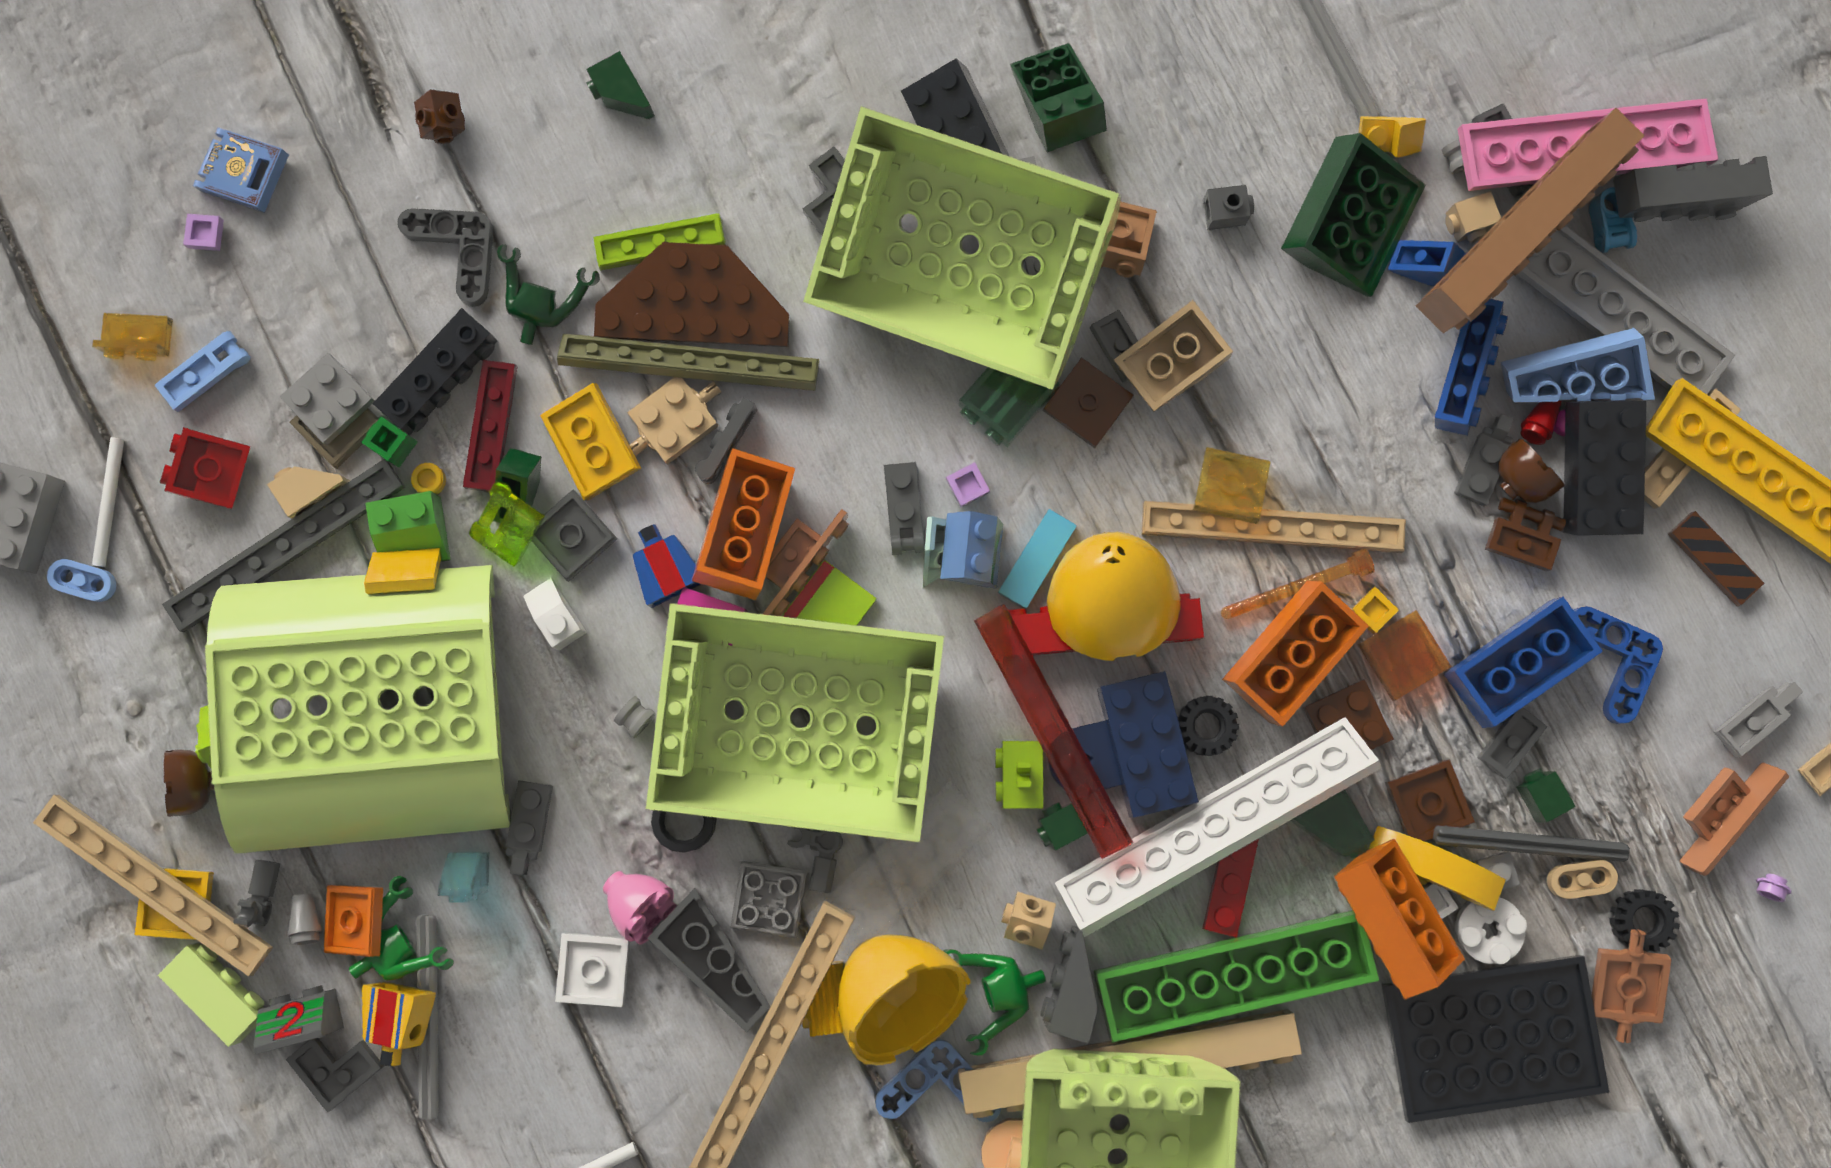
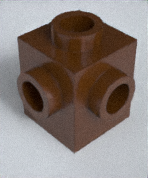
[414,89,465,144]

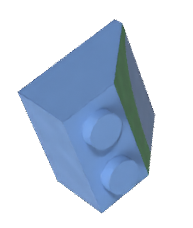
[940,511,1003,589]

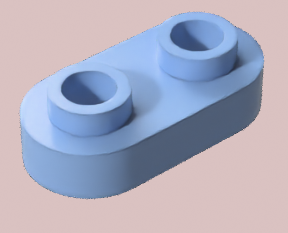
[47,559,116,602]

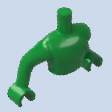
[349,876,454,981]
[943,949,1046,1056]

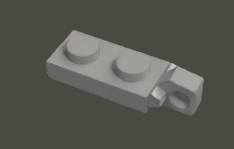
[1714,682,1803,758]

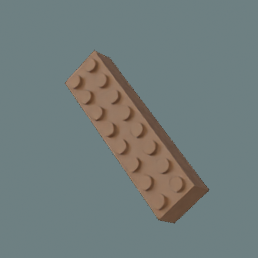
[1415,108,1645,334]

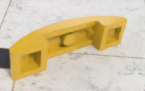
[1368,826,1506,911]

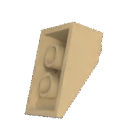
[1114,300,1233,412]

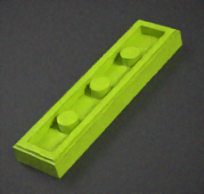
[593,213,726,271]

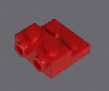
[160,427,251,509]

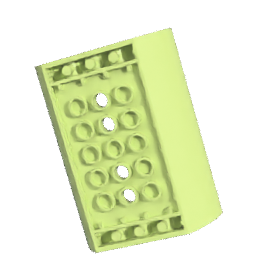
[1020,1049,1240,1168]

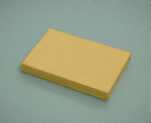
[540,383,642,500]

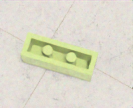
[158,943,265,1047]

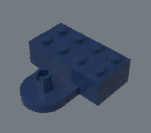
[1048,671,1199,818]

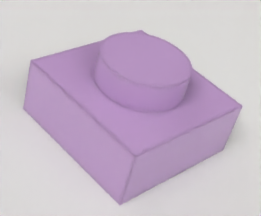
[183,214,224,251]
[946,462,990,507]

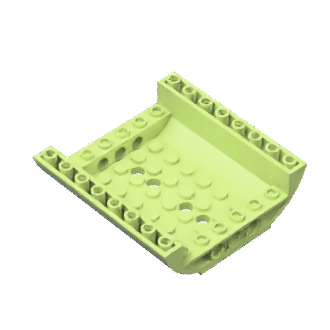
[205,565,511,854]

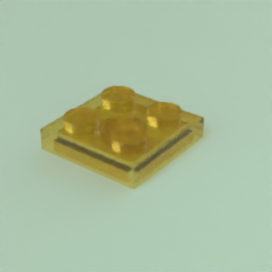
[1193,447,1271,524]

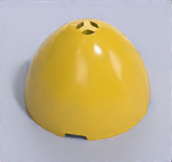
[1047,532,1180,661]
[838,934,971,1065]

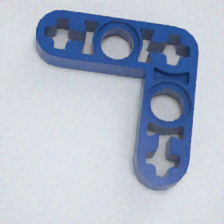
[1574,606,1663,724]

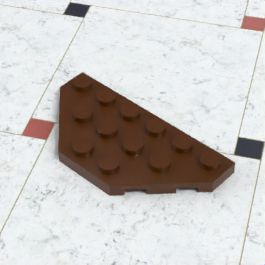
[594,242,790,347]

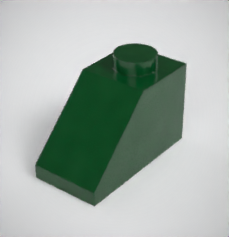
[586,51,655,119]
[493,448,542,530]

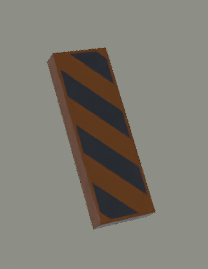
[1668,511,1765,606]

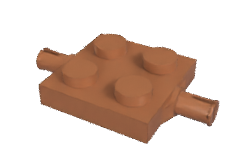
[1592,929,1672,1043]

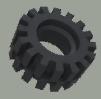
[1177,695,1239,756]
[1609,889,1680,952]

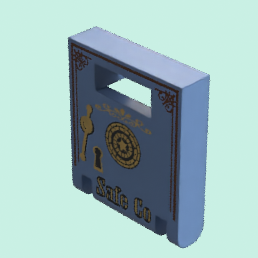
[193,128,289,213]

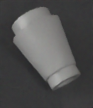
[288,894,323,945]

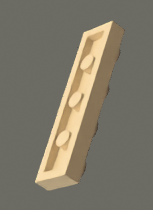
[1644,389,1741,509]

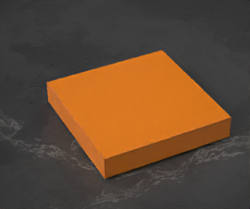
[324,885,383,957]

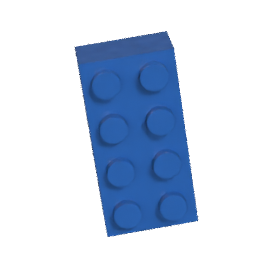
[1444,596,1603,728]

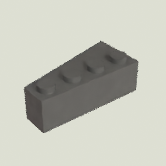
[1613,156,1773,222]
[648,888,770,1032]

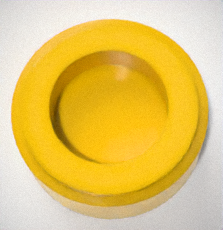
[411,462,446,494]

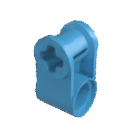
[1589,187,1637,253]

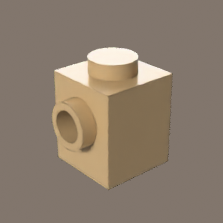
[1445,191,1501,243]

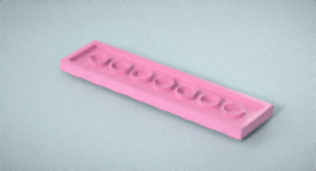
[1457,98,1718,191]

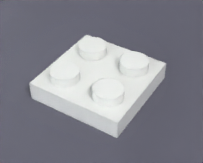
[555,933,630,1007]

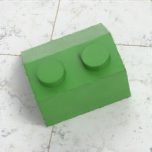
[365,491,451,562]

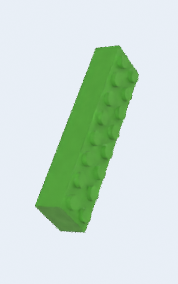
[1093,910,1379,1042]

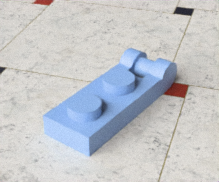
[154,331,251,412]

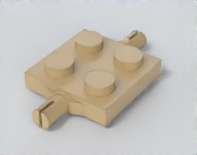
[627,377,721,465]

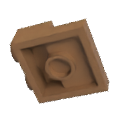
[1101,202,1157,278]

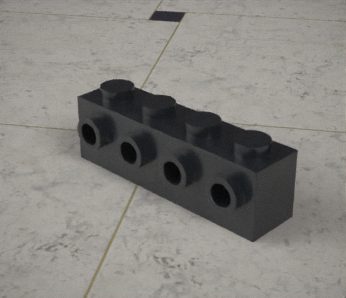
[372,308,497,435]

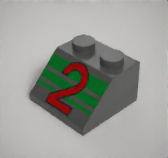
[253,985,344,1055]

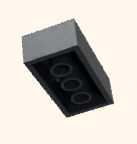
[901,58,1010,157]
[1563,401,1646,536]

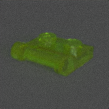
[469,482,545,567]

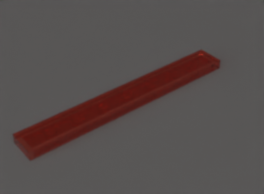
[974,604,1133,859]

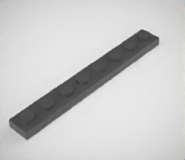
[162,459,406,632]

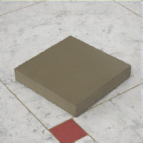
[289,408,378,469]

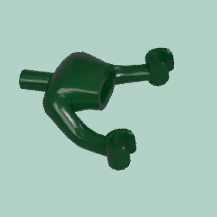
[497,244,600,345]

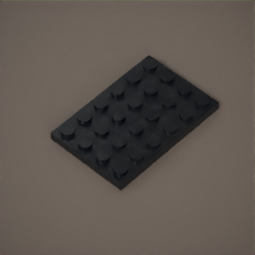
[1382,955,1610,1123]

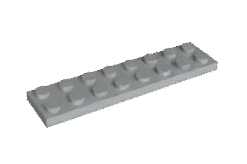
[1517,226,1735,394]

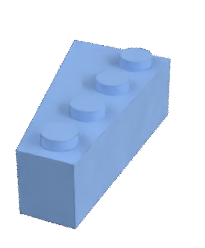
[1501,328,1655,402]

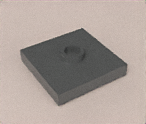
[524,489,618,582]

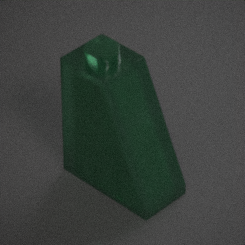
[1290,789,1375,859]

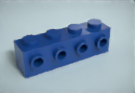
[1435,299,1508,436]

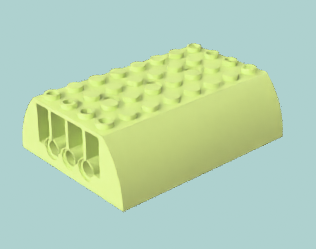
[803,106,1121,390]
[646,603,944,842]

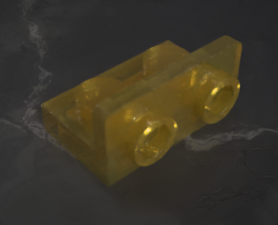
[92,313,173,361]

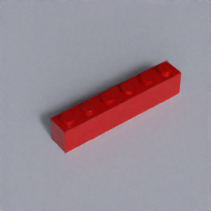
[1000,593,1204,658]

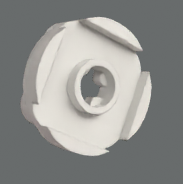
[1455,897,1527,964]

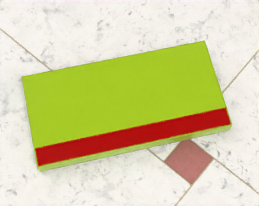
[781,559,877,626]

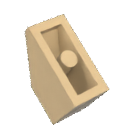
[267,466,350,519]

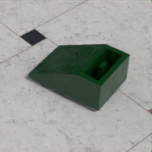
[1010,43,1107,152]

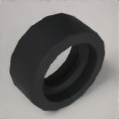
[651,810,717,853]

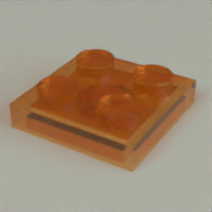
[1357,610,1452,701]

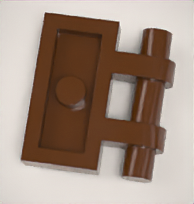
[1485,497,1566,572]

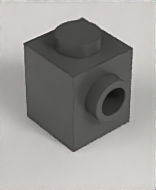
[1203,185,1254,230]

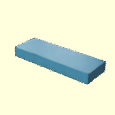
[998,509,1077,609]

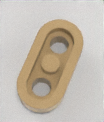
[1547,860,1618,899]

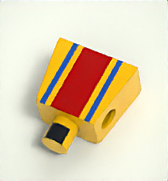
[362,981,436,1066]

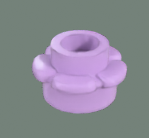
[1756,873,1791,902]

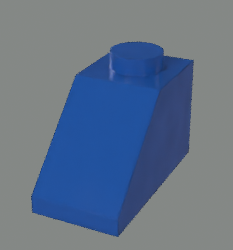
[1388,240,1466,287]

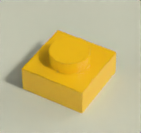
[1352,587,1399,634]

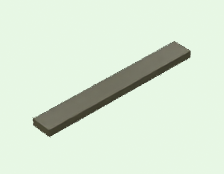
[557,333,819,391]

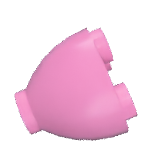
[603,871,677,945]

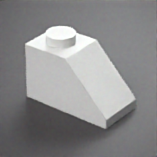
[523,578,587,651]

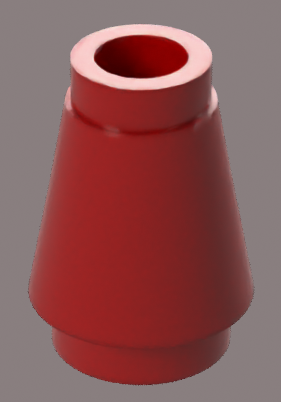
[1520,400,1562,445]

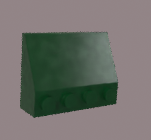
[1281,133,1426,297]

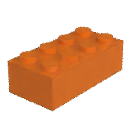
[692,448,796,600]
[1222,580,1369,727]
[1334,838,1465,999]

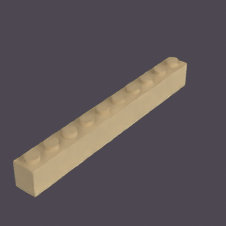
[958,1009,1302,1118]

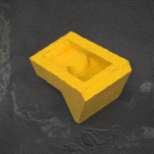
[1358,116,1426,158]

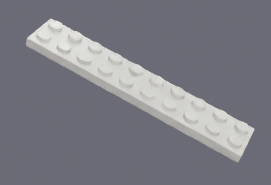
[1055,717,1382,937]

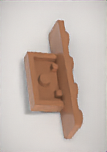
[763,509,849,616]
[1680,763,1789,876]

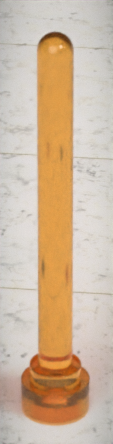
[1221,548,1375,619]

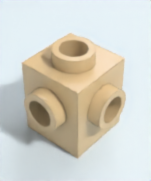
[1001,891,1056,949]

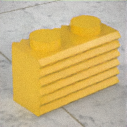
[802,960,844,1037]

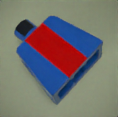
[633,524,702,608]

